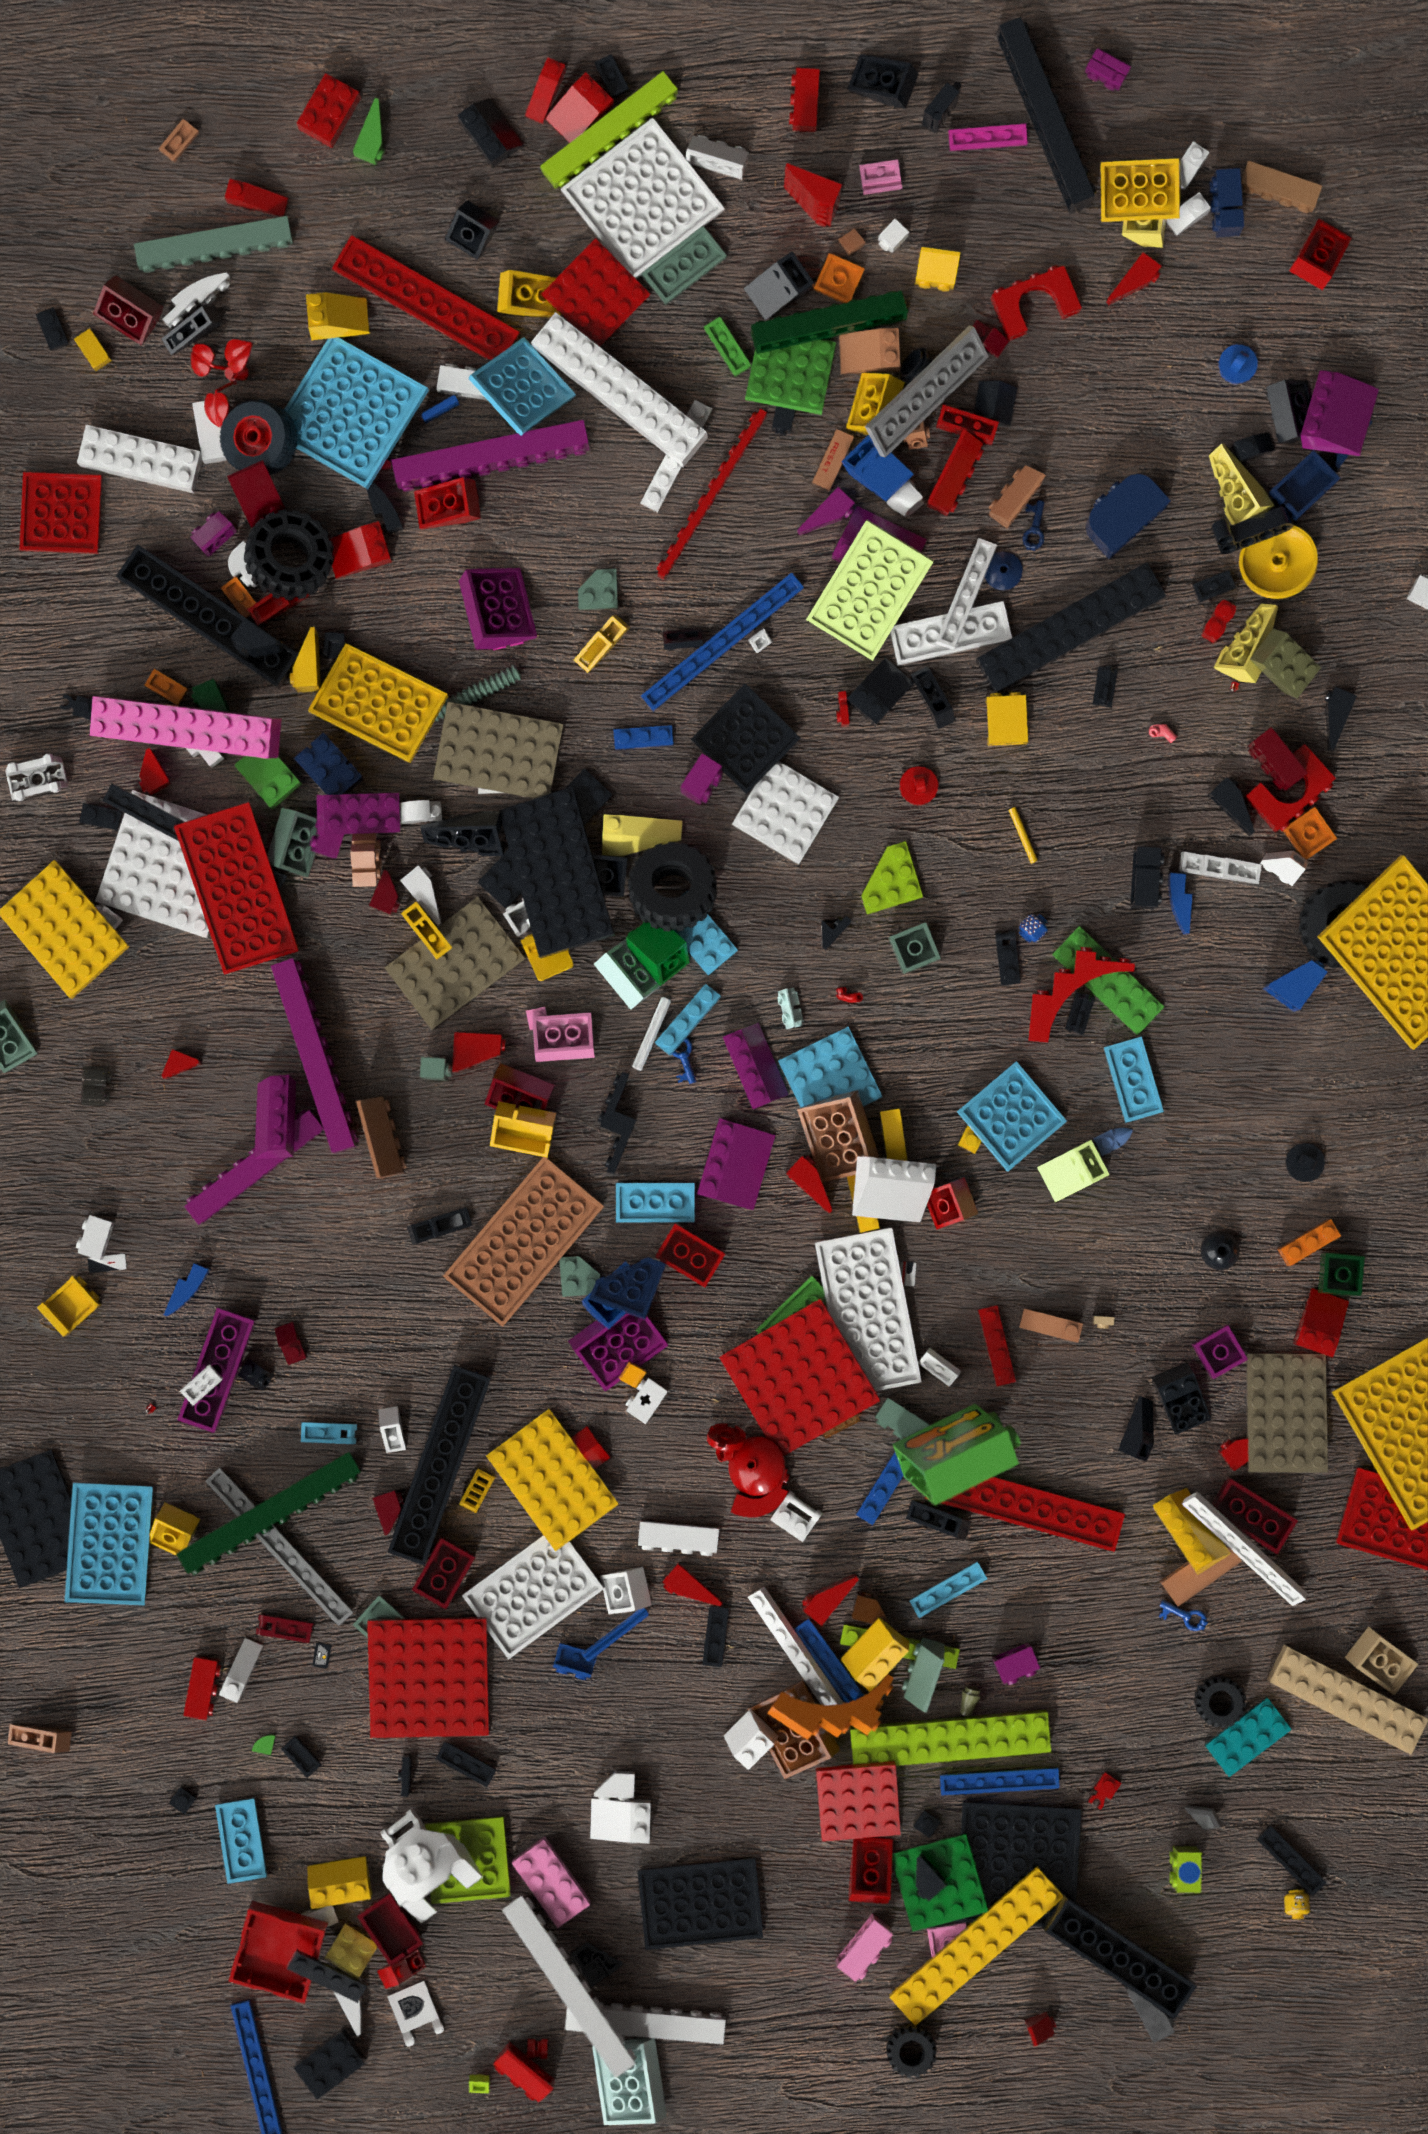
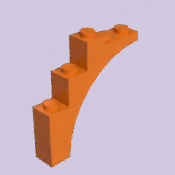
[768,1674,894,1740]

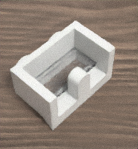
[503,898,531,937]

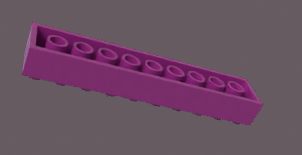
[392,420,589,492]
[271,958,359,1154]

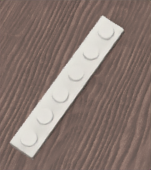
[641,400,712,513]
[936,538,997,650]

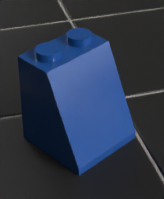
[1263,960,1327,1012]

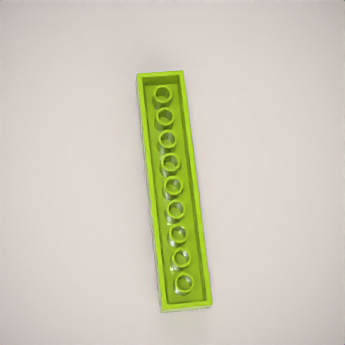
[850,1709,1051,1766]

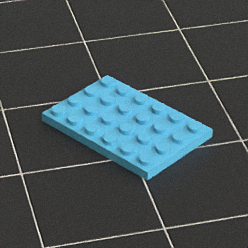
[65,1482,153,1605]

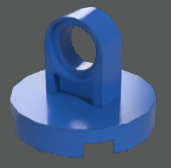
[1218,345,1257,384]

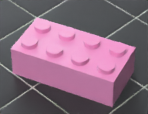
[512,1836,591,1928]

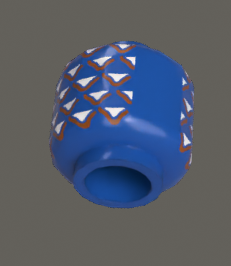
[1019,914,1048,943]

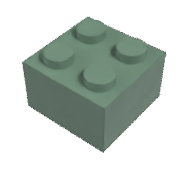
[888,922,941,975]

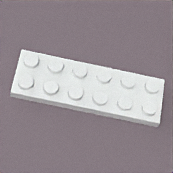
[890,601,1012,666]

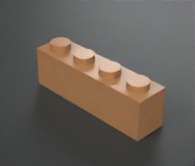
[1241,161,1322,213]

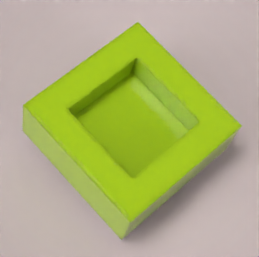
[469,2074,490,2093]

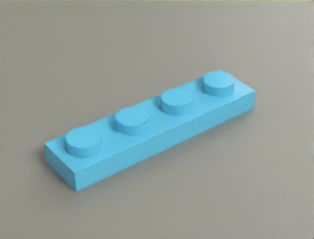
[655,984,721,1056]
[909,1562,987,1618]

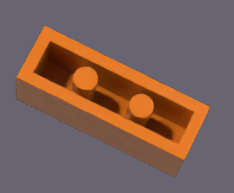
[1277,1219,1341,1266]

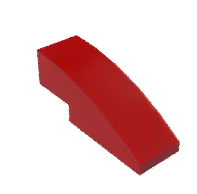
[247,593,310,626]

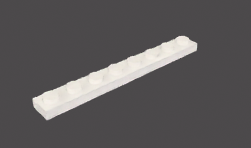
[1182,1492,1308,1606]
[748,1587,844,1705]

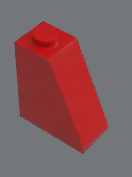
[452,1032,506,1072]

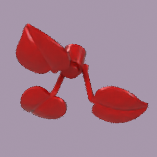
[191,339,253,428]

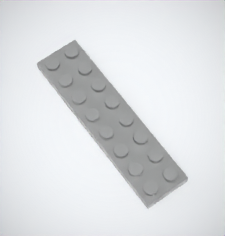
[865,326,989,457]

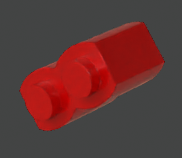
[1201,599,1236,643]

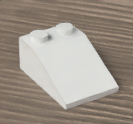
[590,1798,651,1843]

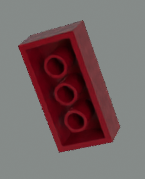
[1211,1477,1298,1554]

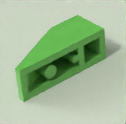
[353,98,385,165]

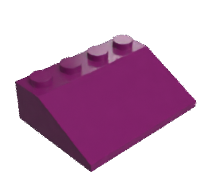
[1301,370,1379,456]
[832,506,927,563]
[459,568,537,649]
[697,1118,775,1211]
[568,1314,668,1392]

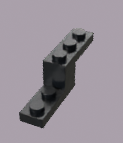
[598,1072,637,1175]

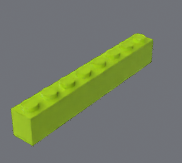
[540,71,678,189]

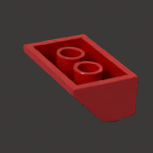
[493,2042,555,2102]

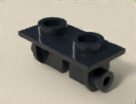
[1092,666,1118,708]
[1065,992,1095,1035]

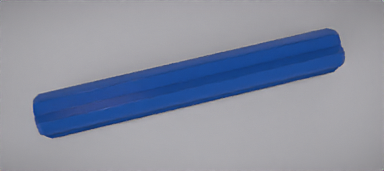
[582,1608,649,1661]

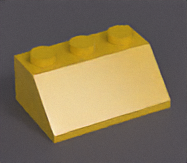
[846,373,904,435]
[841,1617,909,1692]
[307,1856,372,1909]

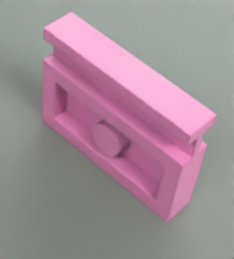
[859,160,902,195]

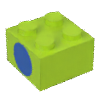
[1169,1846,1202,1893]

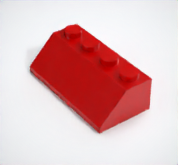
[927,429,984,516]

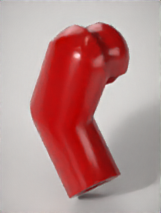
[836,987,863,1003]

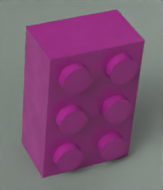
[680,754,723,805]

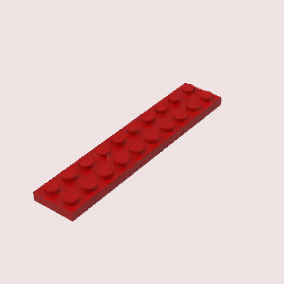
[332,235,520,361]
[925,1477,1125,1552]

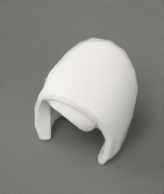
[886,479,924,517]

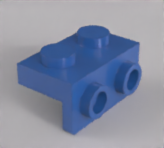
[553,1643,597,1680]

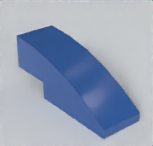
[1168,873,1192,935]
[163,1263,211,1316]

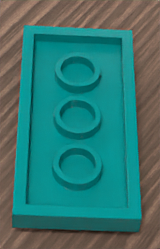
[1205,1697,1292,1777]

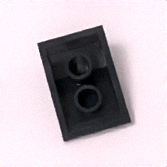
[847,54,919,109]
[847,658,914,727]

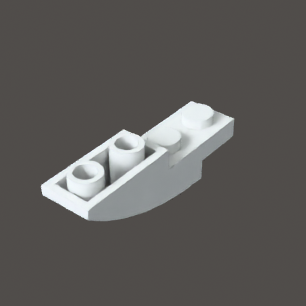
[163,273,231,329]

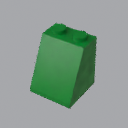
[626,922,690,986]

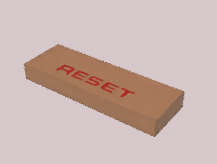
[812,429,854,491]

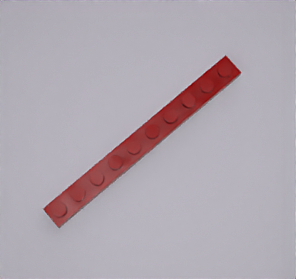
[656,408,767,580]

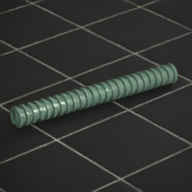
[433,664,521,724]

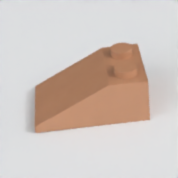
[839,328,900,374]

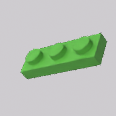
[704,317,751,377]

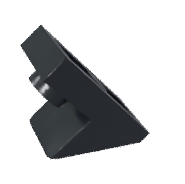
[821,916,852,951]

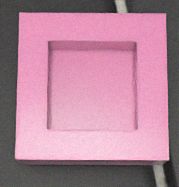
[526,1007,547,1030]

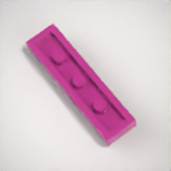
[948,124,1028,151]

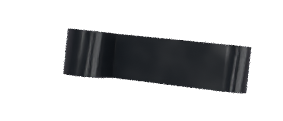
[1211,507,1293,554]

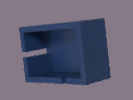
[1209,168,1244,238]
[1268,450,1341,522]
[294,732,364,795]

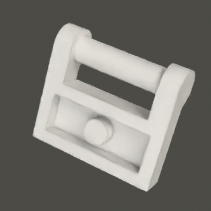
[770,1491,822,1542]

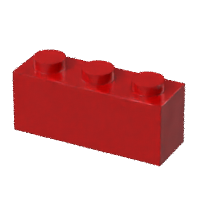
[789,68,820,132]
[936,405,999,445]
[183,1655,222,1720]

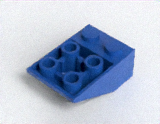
[841,435,913,502]

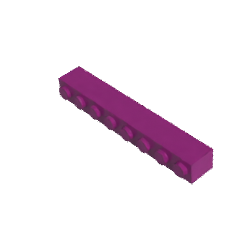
[184,1110,324,1225]

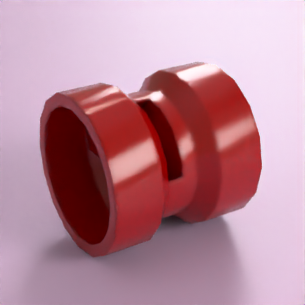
[527,2038,548,2059]

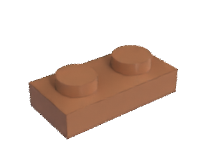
[159,119,199,163]

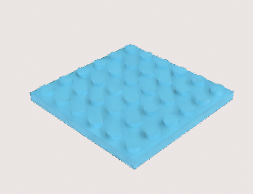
[284,337,429,489]

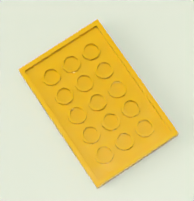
[308,643,448,763]
[0,860,130,999]
[486,1409,619,1551]

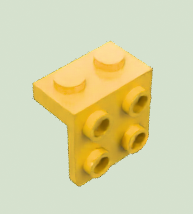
[521,934,574,981]

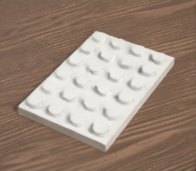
[462,1535,604,1660]

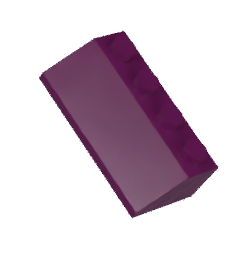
[723,1023,789,1110]
[255,1075,296,1159]

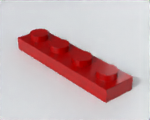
[978,1305,1016,1386]

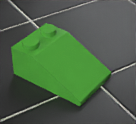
[234,756,302,810]

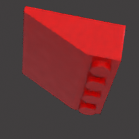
[784,163,842,227]

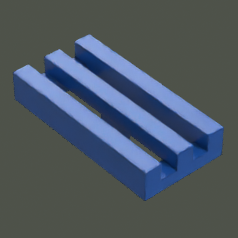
[421,395,459,424]

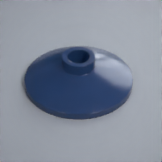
[985,552,1023,591]

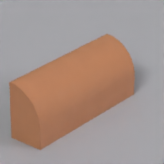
[1160,1543,1242,1607]

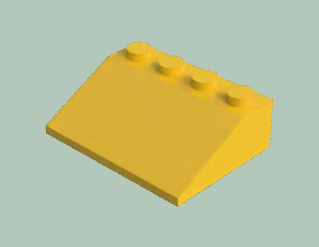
[1101,159,1181,222]

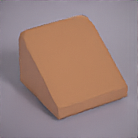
[838,229,866,256]

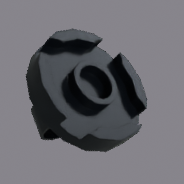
[1285,1143,1325,1182]

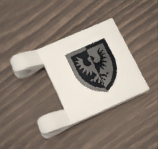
[387,1981,444,2047]

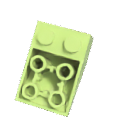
[1037,1140,1110,1202]

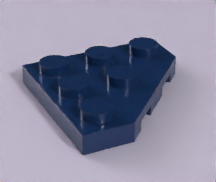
[589,1257,666,1320]

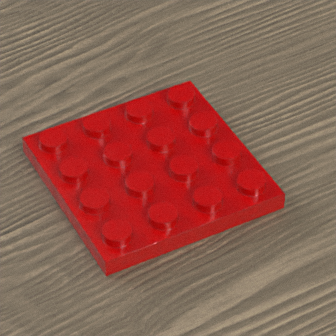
[541,238,651,347]
[19,472,102,554]
[816,1761,901,1842]

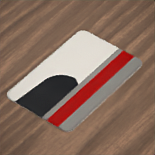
[900,1261,916,1286]

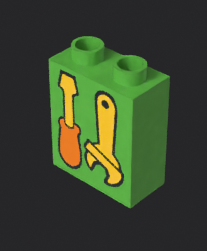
[893,1404,1021,1505]

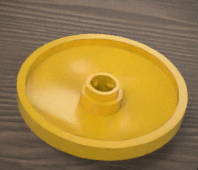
[1239,525,1318,599]

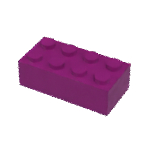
[317,793,400,835]

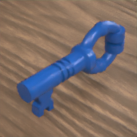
[672,1037,697,1084]
[1159,1599,1208,1631]

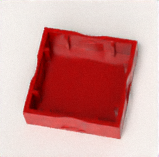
[228,1900,328,2004]

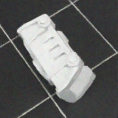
[5,753,69,801]

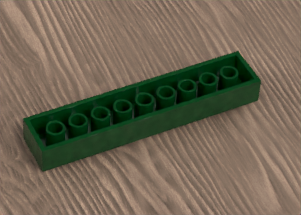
[176,1452,362,1576]

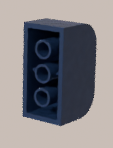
[1085,474,1171,559]

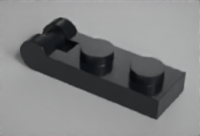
[995,929,1021,986]

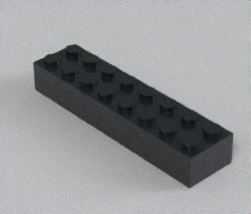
[1042,1894,1197,2019]

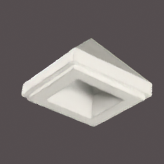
[748,629,772,653]

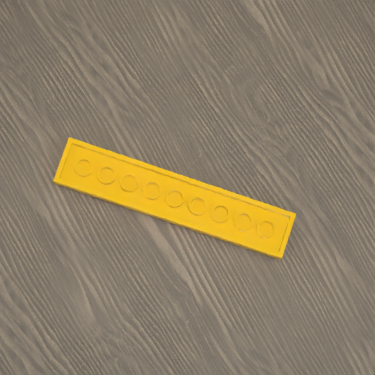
[889,1866,1063,2026]

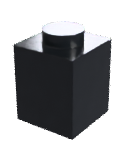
[772,406,795,436]

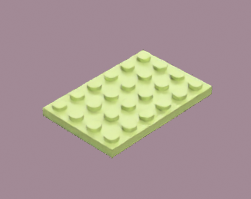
[806,519,934,661]

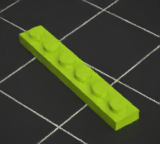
[840,1624,960,1669]

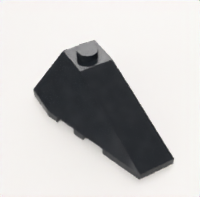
[420,811,504,856]

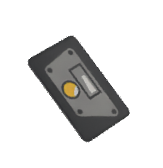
[312,1643,331,1669]

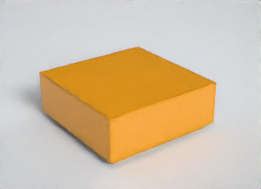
[619,1361,647,1388]

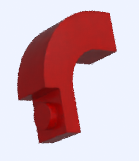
[730,1468,790,1517]

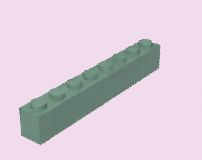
[134,216,293,273]

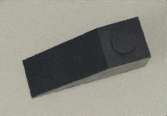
[162,305,224,355]
[911,666,956,729]
[1324,687,1357,752]
[1208,777,1255,836]
[906,1500,972,1540]

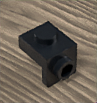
[238,1358,274,1391]

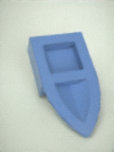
[1093,1128,1133,1156]

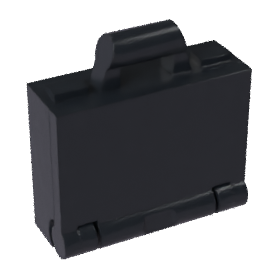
[922,82,961,134]

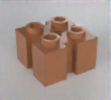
[350,833,382,887]

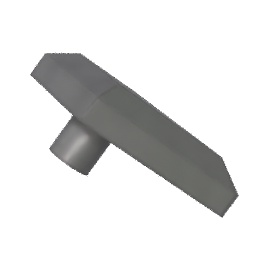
[1185,1805,1222,1831]

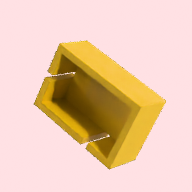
[490,1101,556,1158]

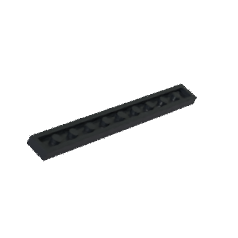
[102,783,287,891]

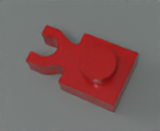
[836,691,850,727]
[1088,1771,1121,1810]

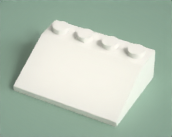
[852,1157,936,1222]

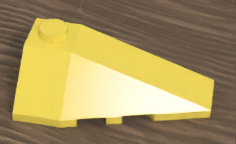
[1122,219,1166,247]
[1209,444,1274,525]
[1214,604,1278,683]
[602,814,682,857]

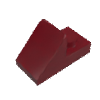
[973,320,1009,358]
[274,1322,307,1365]

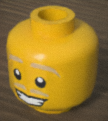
[1284,1890,1310,1919]

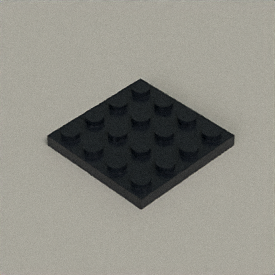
[690,684,801,794]

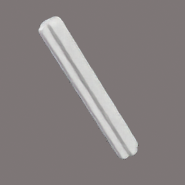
[632,997,671,1071]

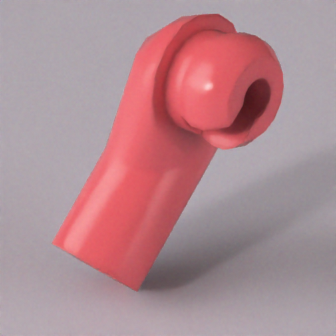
[1149,724,1178,743]

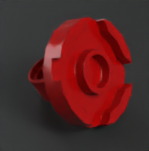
[899,766,938,806]
[707,1423,746,1462]

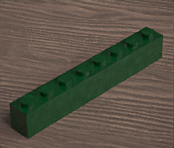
[751,290,908,354]

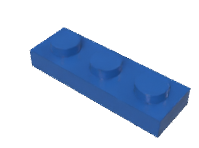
[614,725,673,750]

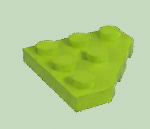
[861,841,923,915]

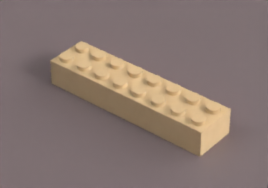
[1266,1644,1428,1755]

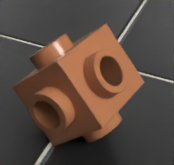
[903,420,931,450]

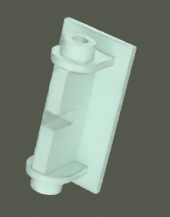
[778,988,804,1030]

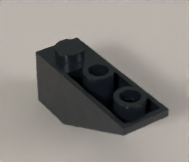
[1118,1396,1154,1462]

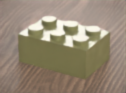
[1250,628,1321,699]

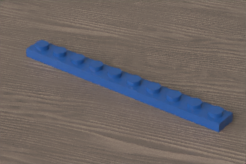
[641,573,804,712]

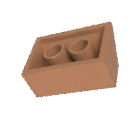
[989,465,1046,529]

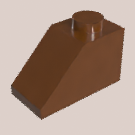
[851,1591,891,1626]

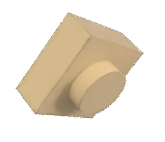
[1092,1316,1114,1329]

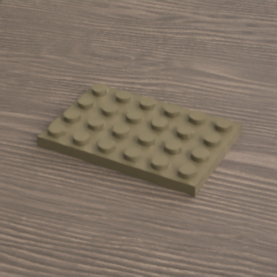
[433,702,563,799]
[385,897,525,1030]
[1246,1354,1328,1473]

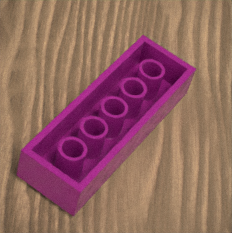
[177,1307,257,1433]

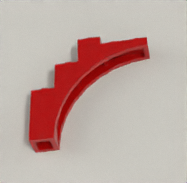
[1028,947,1135,1043]

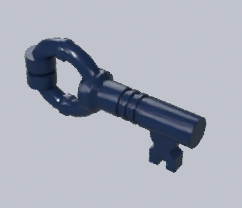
[1022,501,1045,551]

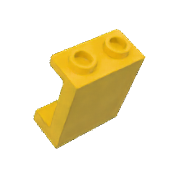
[985,692,1028,746]
[37,1275,101,1337]

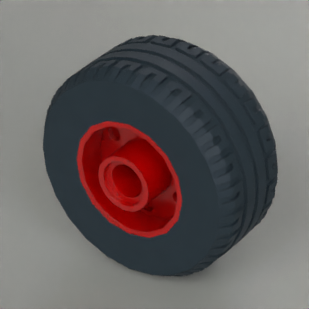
[219,399,298,476]

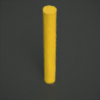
[1009,807,1038,864]

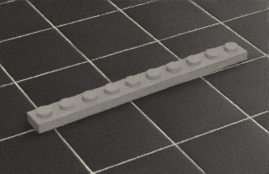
[205,1467,353,1626]

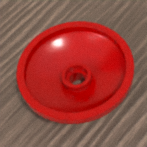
[728,1437,785,1496]

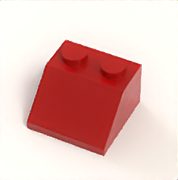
[927,1177,979,1230]

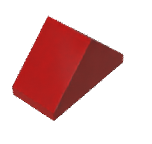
[162,1050,201,1079]
[572,1426,610,1469]

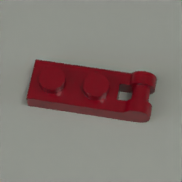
[255,1614,313,1643]

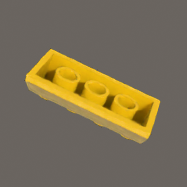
[1153,1488,1231,1575]

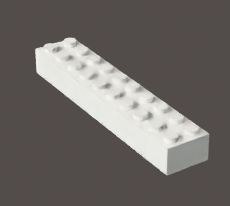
[531,312,708,467]
[502,1896,637,2078]

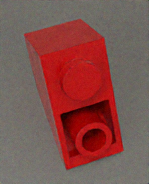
[377,1949,426,1989]

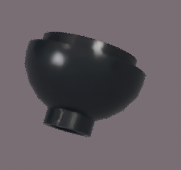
[900,348,933,384]
[1200,1231,1240,1270]

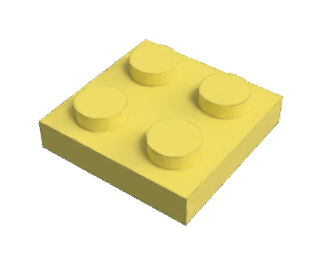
[324,1924,377,1979]

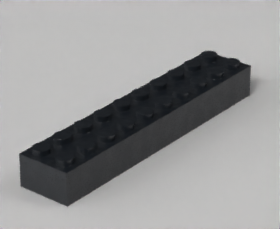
[996,17,1096,214]
[116,545,298,690]
[976,562,1166,693]
[387,1365,492,1566]

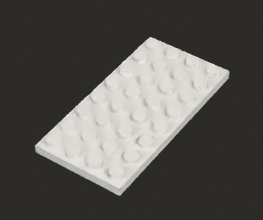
[814,1227,922,1391]

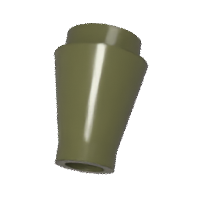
[960,1685,981,1716]

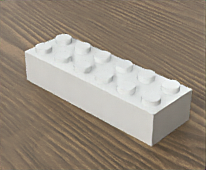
[77,425,202,493]

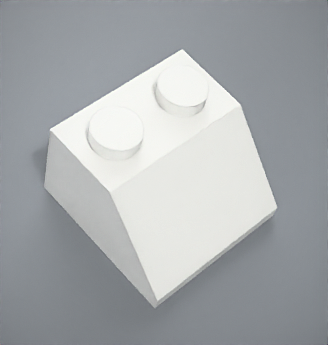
[600,1567,652,1614]
[724,1709,779,1770]

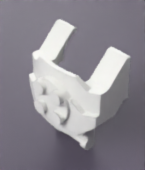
[380,1808,483,1923]

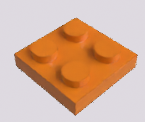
[813,253,865,303]
[1283,807,1337,860]

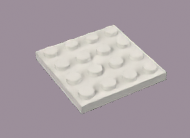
[732,761,839,865]

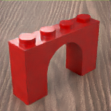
[991,265,1082,341]
[1244,744,1336,832]

